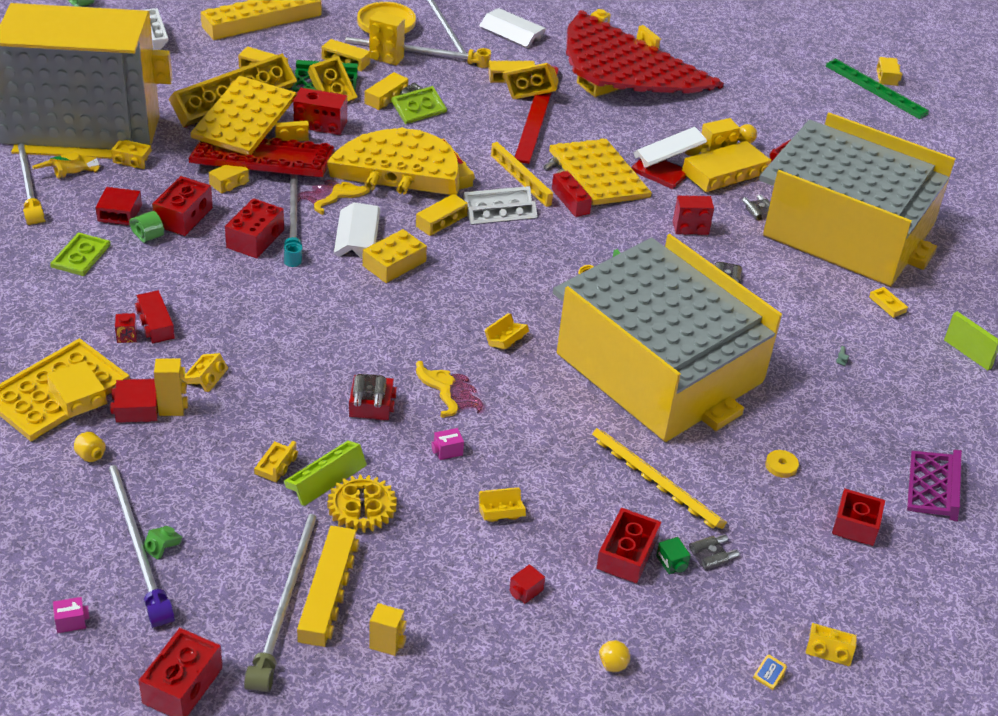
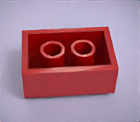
[596,507,662,584]

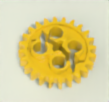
[327,474,397,533]

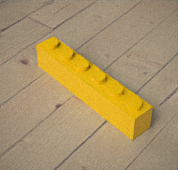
[297,525,359,647]

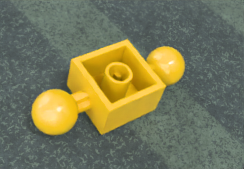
[684,118,757,156]

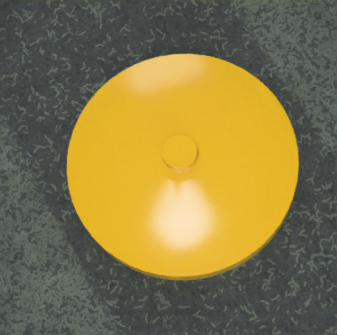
[357,2,416,34]

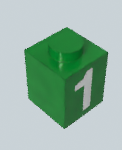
[656,537,691,574]

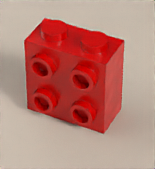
[95,187,142,225]
[349,375,397,420]
[110,379,158,423]

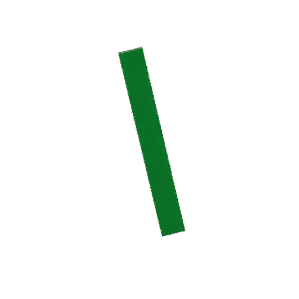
[825,58,929,119]

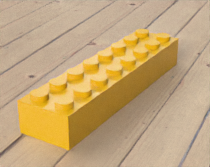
[200,0,322,40]
[168,53,297,128]

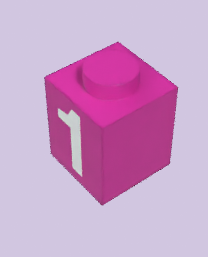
[431,428,464,460]
[53,597,90,634]

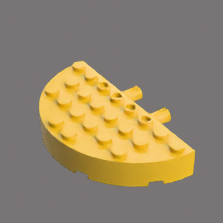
[327,128,460,195]

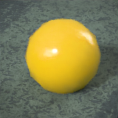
[599,640,631,673]

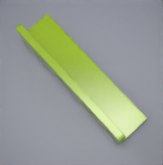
[284,440,367,506]

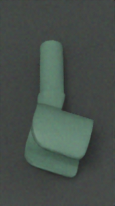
[836,346,849,366]

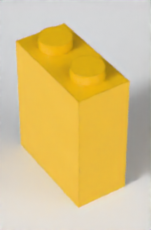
[47,361,107,418]

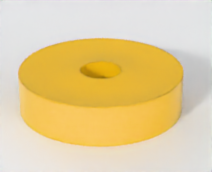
[765,450,799,478]

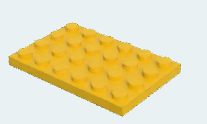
[190,76,297,155]
[549,139,652,205]
[0,338,130,441]

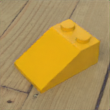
[308,56,358,102]

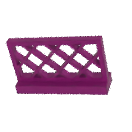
[907,449,962,522]

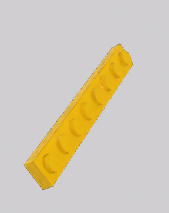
[592,428,727,529]

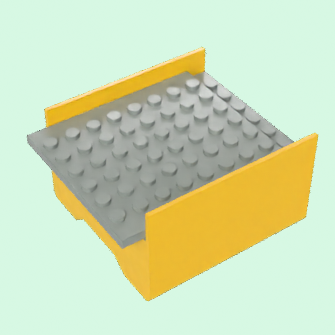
[0,3,173,161]
[759,112,956,287]
[553,234,782,442]

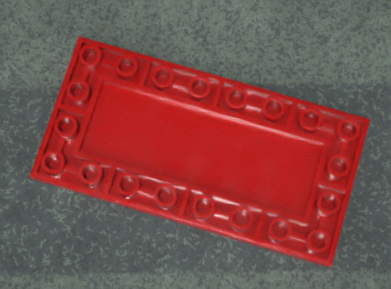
[189,138,335,177]

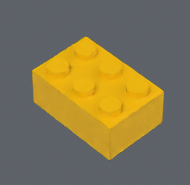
[369,11,405,66]
[363,229,427,283]

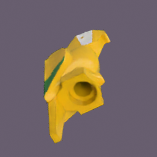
[32,151,100,178]

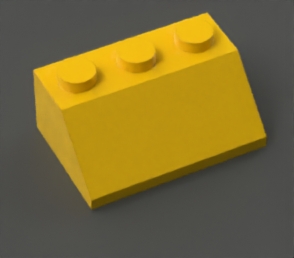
[503,63,559,99]

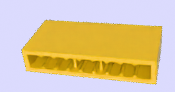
[682,141,771,192]

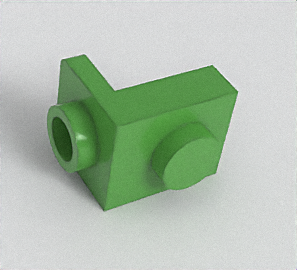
[144,526,182,559]

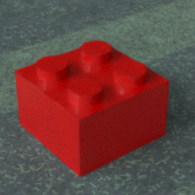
[673,195,714,235]
[832,488,886,546]

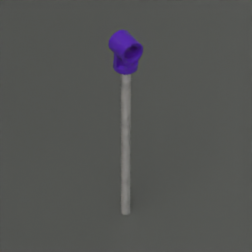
[109,465,175,628]

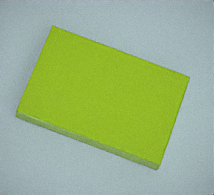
[391,86,447,124]
[50,232,111,276]
[944,311,998,371]

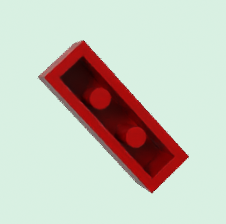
[552,171,592,218]
[134,290,175,344]

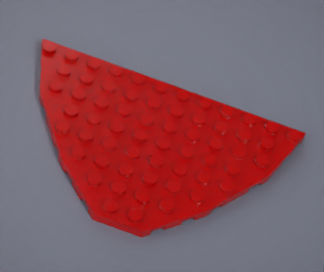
[566,10,724,93]

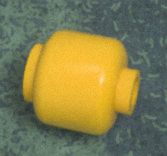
[74,432,106,462]

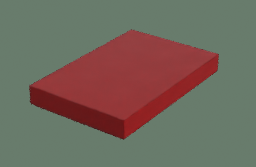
[631,159,687,189]

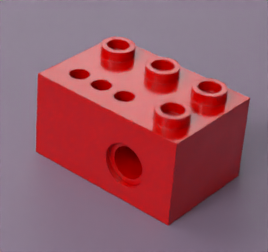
[293,88,347,135]
[152,176,213,236]
[225,198,285,259]
[138,627,223,716]

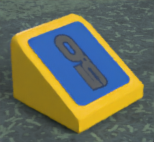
[753,654,787,690]

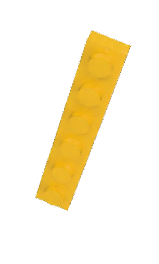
[491,142,553,207]

